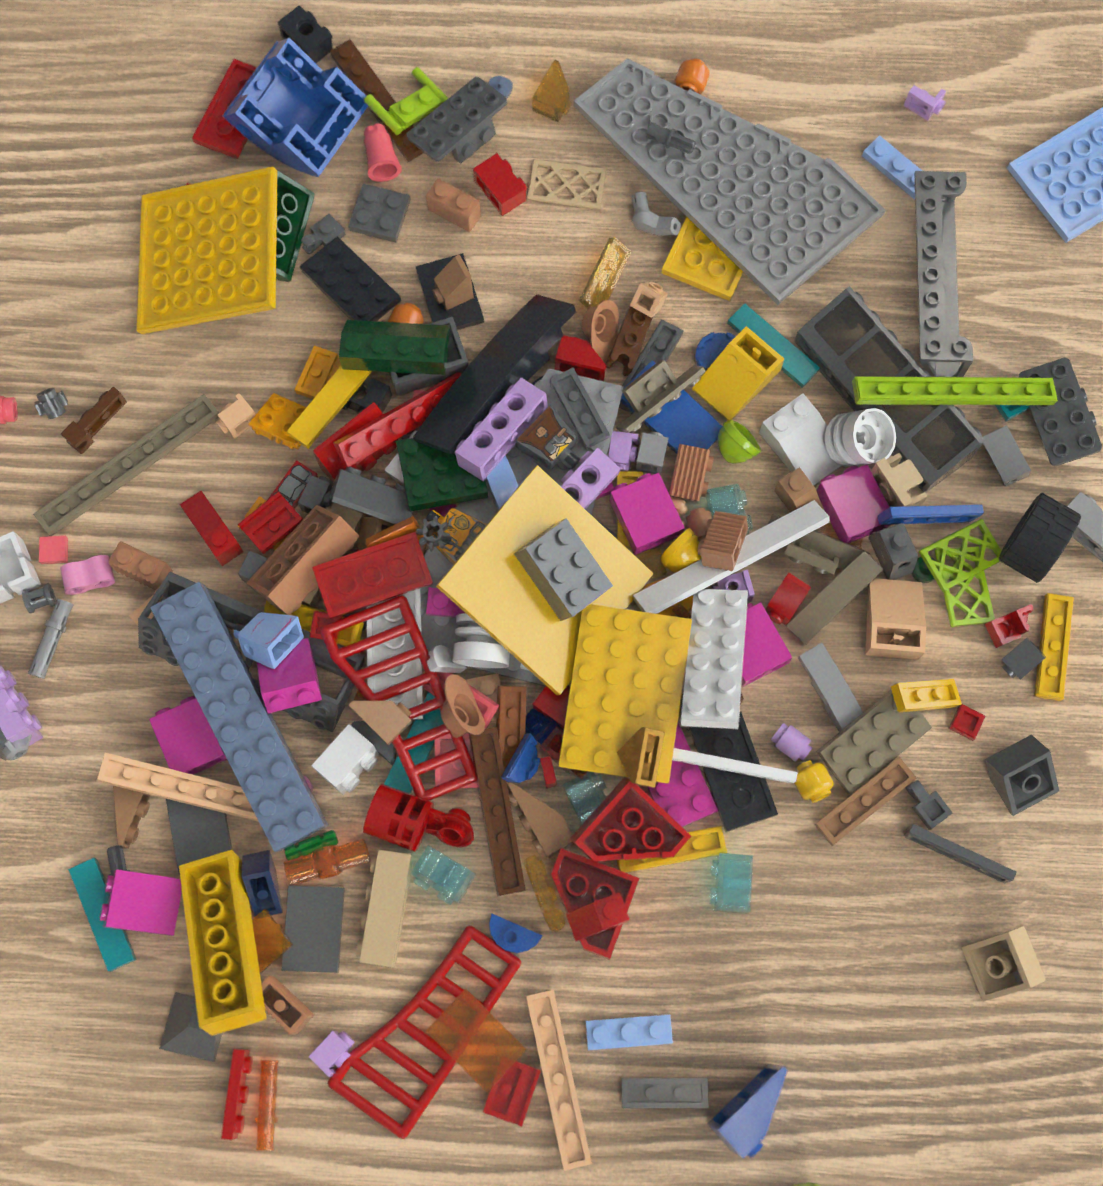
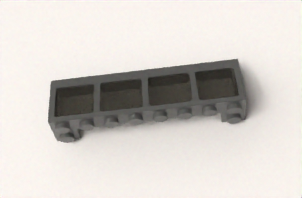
[794,286,984,493]

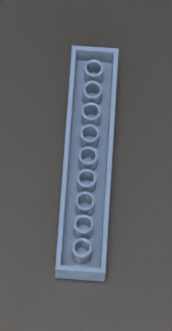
[150,582,328,852]

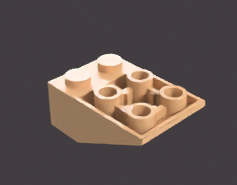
[865,578,926,660]

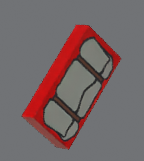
[267,460,318,509]

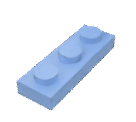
[862,135,922,200]
[586,1014,673,1050]

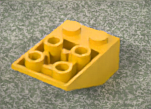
[692,326,784,421]

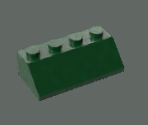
[276,170,315,282]
[339,320,450,375]

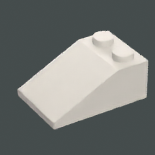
[759,393,841,486]

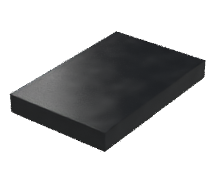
[415,253,485,330]

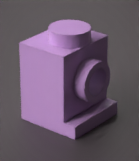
[608,431,640,471]
[712,569,755,602]
[309,1030,355,1077]

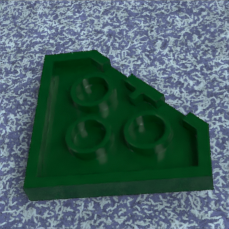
[396,438,488,512]

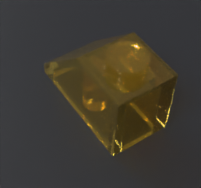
[532,59,571,122]

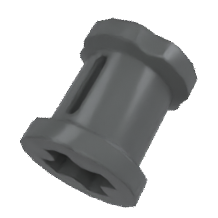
[22,583,56,614]

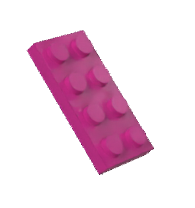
[647,723,718,827]

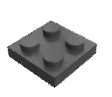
[348,183,411,243]

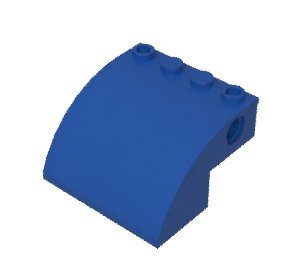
[222,38,368,177]

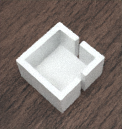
[0,531,41,604]
[312,724,379,795]

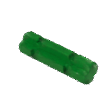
[284,830,338,862]

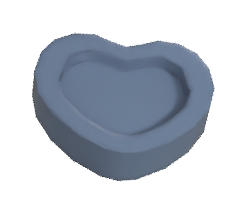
[489,76,513,99]

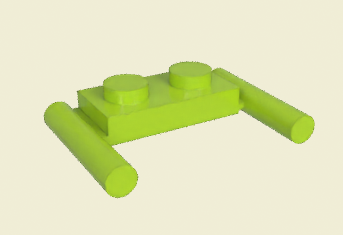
[364,67,449,135]

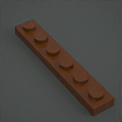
[330,39,424,162]
[469,727,526,896]

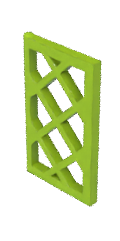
[919,519,1002,592]
[935,547,995,628]

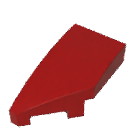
[984,604,1033,648]

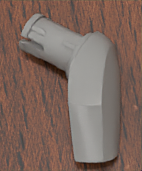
[631,192,681,236]

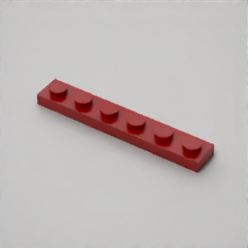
[333,373,462,467]

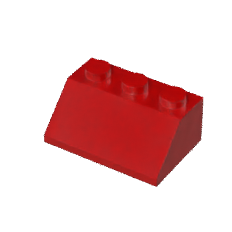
[313,402,398,482]

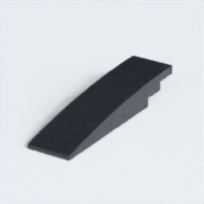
[413,294,576,454]

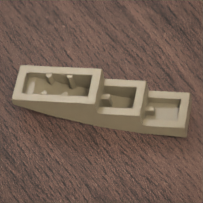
[787,551,884,645]

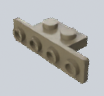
[616,360,706,433]
[768,514,870,574]

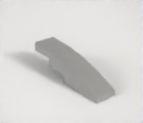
[798,643,863,732]

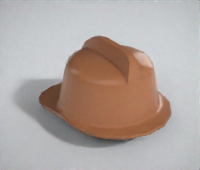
[582,300,619,362]
[441,674,485,738]

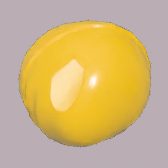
[660,528,701,573]

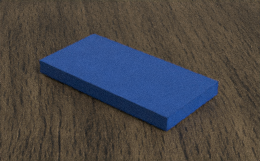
[621,360,722,454]

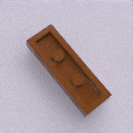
[496,686,527,768]

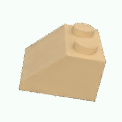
[962,926,1046,1002]

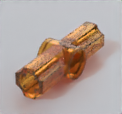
[284,839,371,886]

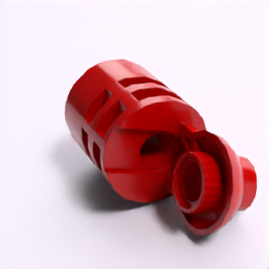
[363,784,474,852]

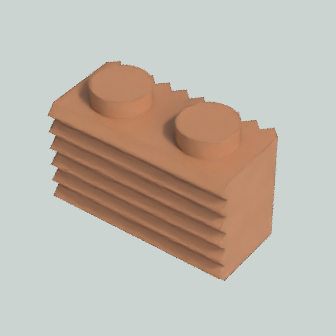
[426,178,481,232]
[669,444,714,502]
[698,511,748,572]
[109,541,173,590]
[261,975,315,1035]

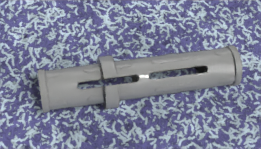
[28,599,73,679]

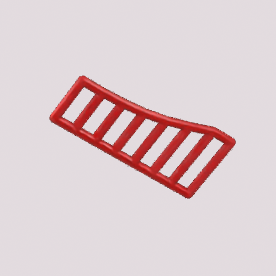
[320,595,477,801]
[328,925,521,1139]

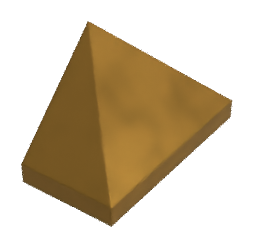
[617,727,665,788]

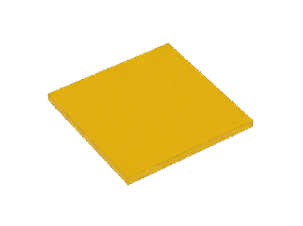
[137,166,277,334]
[436,465,653,695]

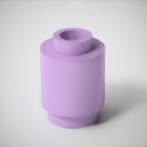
[771,723,812,762]

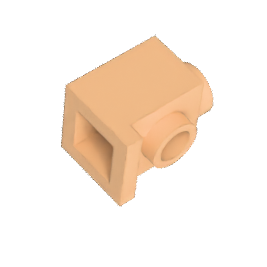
[630,282,668,318]
[216,393,256,439]

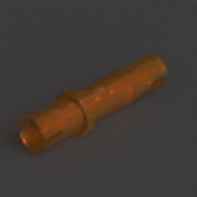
[255,1060,279,1151]

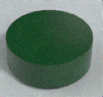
[912,557,937,583]

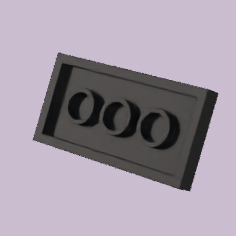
[299,236,402,321]
[689,712,778,832]

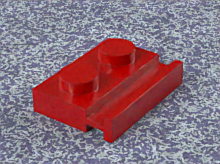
[238,491,303,555]
[483,1056,541,1127]

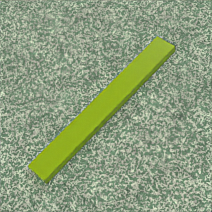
[852,376,1058,405]

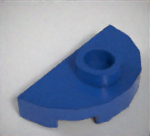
[695,332,736,374]
[501,733,540,783]
[489,914,543,953]

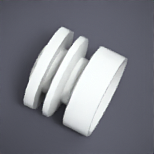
[825,408,896,467]
[453,613,510,668]

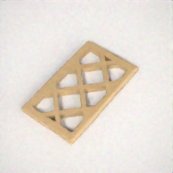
[526,159,606,210]

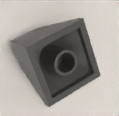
[159,992,223,1062]

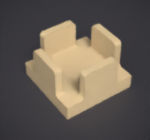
[871,453,928,507]

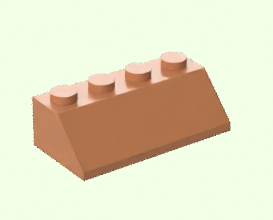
[246,505,359,615]

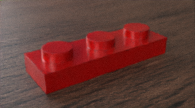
[221,1049,253,1140]

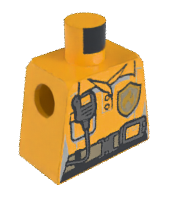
[426,508,487,565]

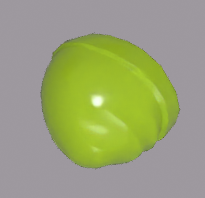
[718,420,761,464]

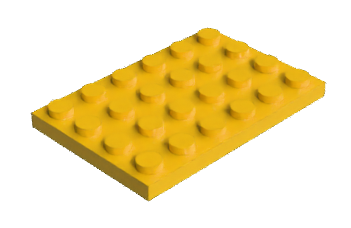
[559,604,692,784]

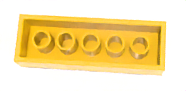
[179,850,267,1036]

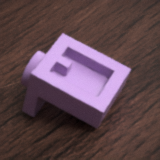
[904,85,946,121]

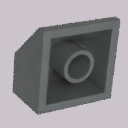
[985,735,1059,816]

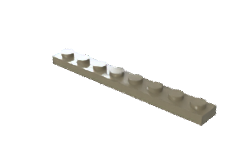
[33,394,219,536]

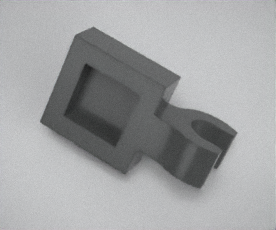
[301,214,346,254]
[906,780,953,830]

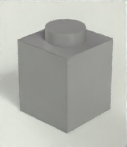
[636,432,668,475]

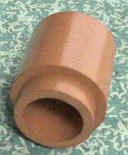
[686,508,713,542]

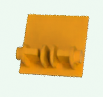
[248,393,306,450]

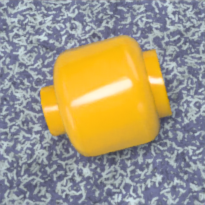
[794,760,834,803]

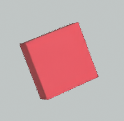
[39,535,68,564]

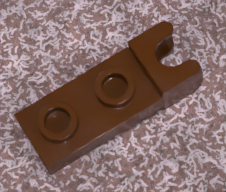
[606,306,653,376]
[61,386,127,454]

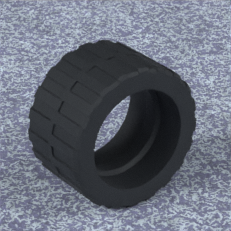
[999,493,1081,583]

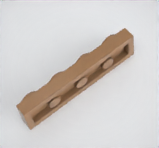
[814,757,917,846]

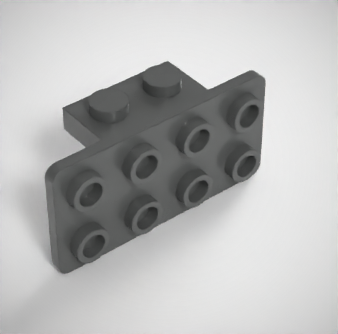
[407,77,507,164]
[1019,357,1102,466]

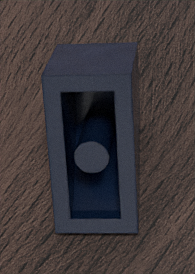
[242,850,283,919]

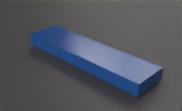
[877,505,984,525]

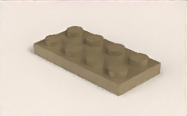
[816,690,932,795]

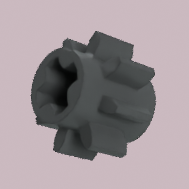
[34,388,68,419]
[416,516,451,552]

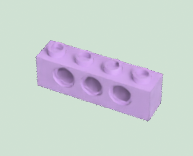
[455,378,548,481]
[561,448,621,509]

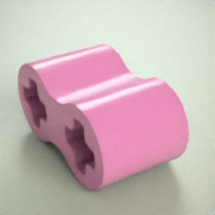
[60,555,115,595]

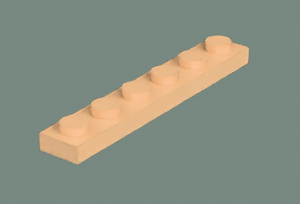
[97,753,259,822]
[526,990,592,1171]

